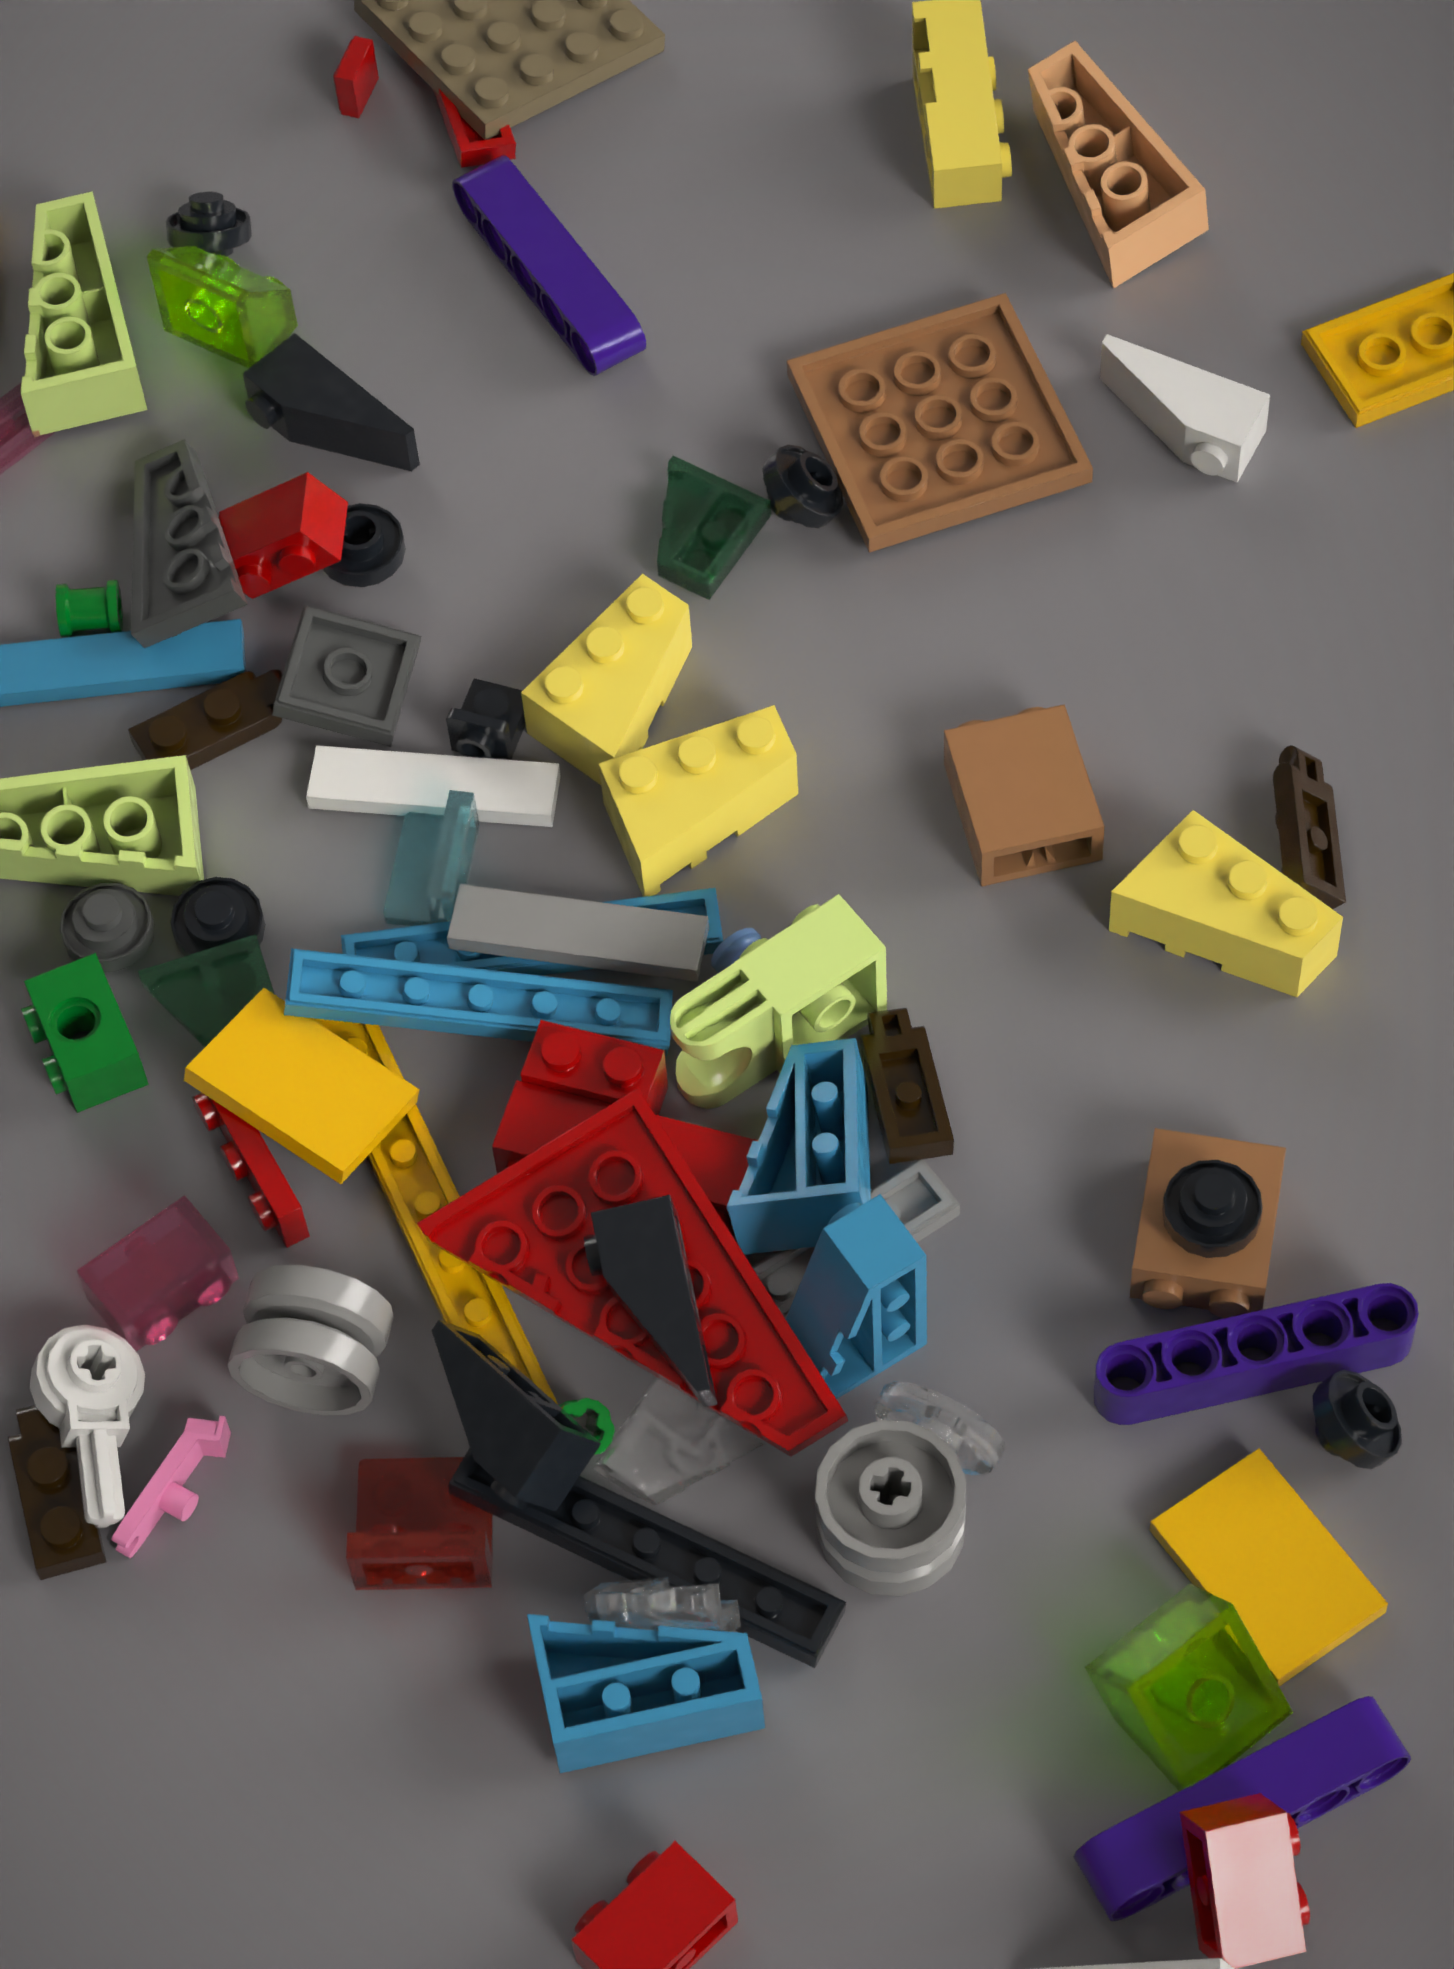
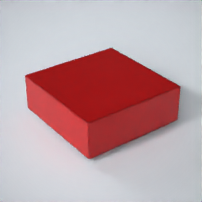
[333,36,379,119]

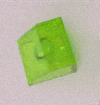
[146,246,298,369]
[1084,1584,1294,1791]

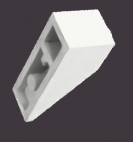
[1100,334,1270,483]

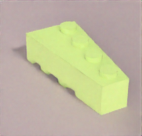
[21,191,148,437]
[0,755,204,896]

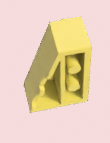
[912,0,1012,209]
[521,574,692,785]
[599,705,799,897]
[1109,810,1343,997]

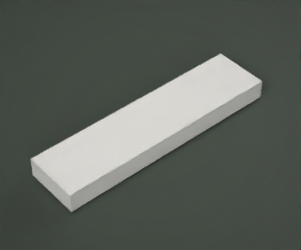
[306,745,561,827]

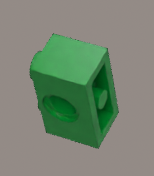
[21,953,149,1113]

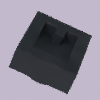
[446,678,526,760]

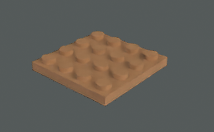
[787,293,1093,553]

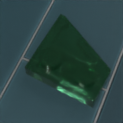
[657,456,772,600]
[138,934,275,1048]

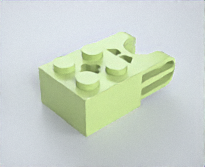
[670,894,887,1109]

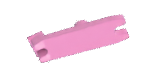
[111,1416,231,1558]

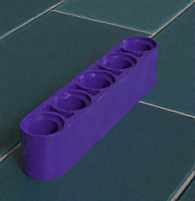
[452,155,647,376]
[1094,1283,1419,1425]
[1073,1696,1411,1921]

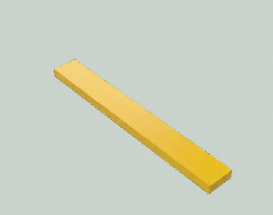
[311,1018,558,1405]

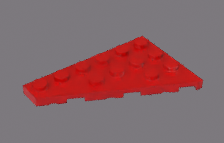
[417,1088,848,1457]

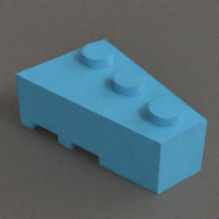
[727,1038,871,1254]
[786,1194,927,1399]
[527,1614,765,1773]

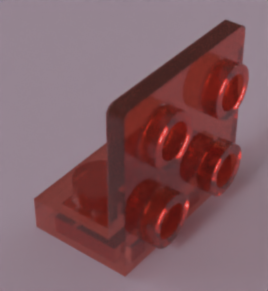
[346,1457,494,1590]

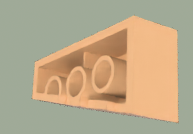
[1028,41,1209,289]

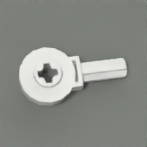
[30,1325,145,1528]

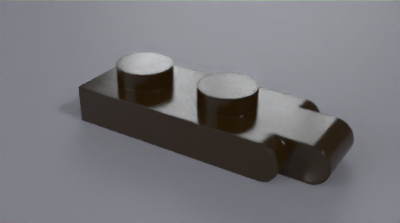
[128,669,283,770]
[1273,745,1346,909]
[860,1007,954,1164]
[8,1404,107,1580]

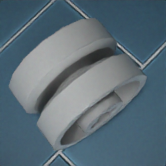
[228,1265,394,1416]
[815,1420,966,1597]

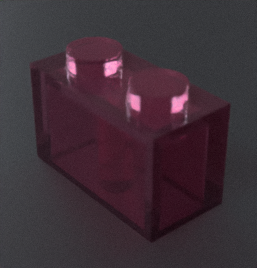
[77,1195,239,1352]

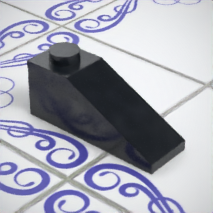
[242,333,420,471]
[584,1195,718,1407]
[431,1320,601,1511]

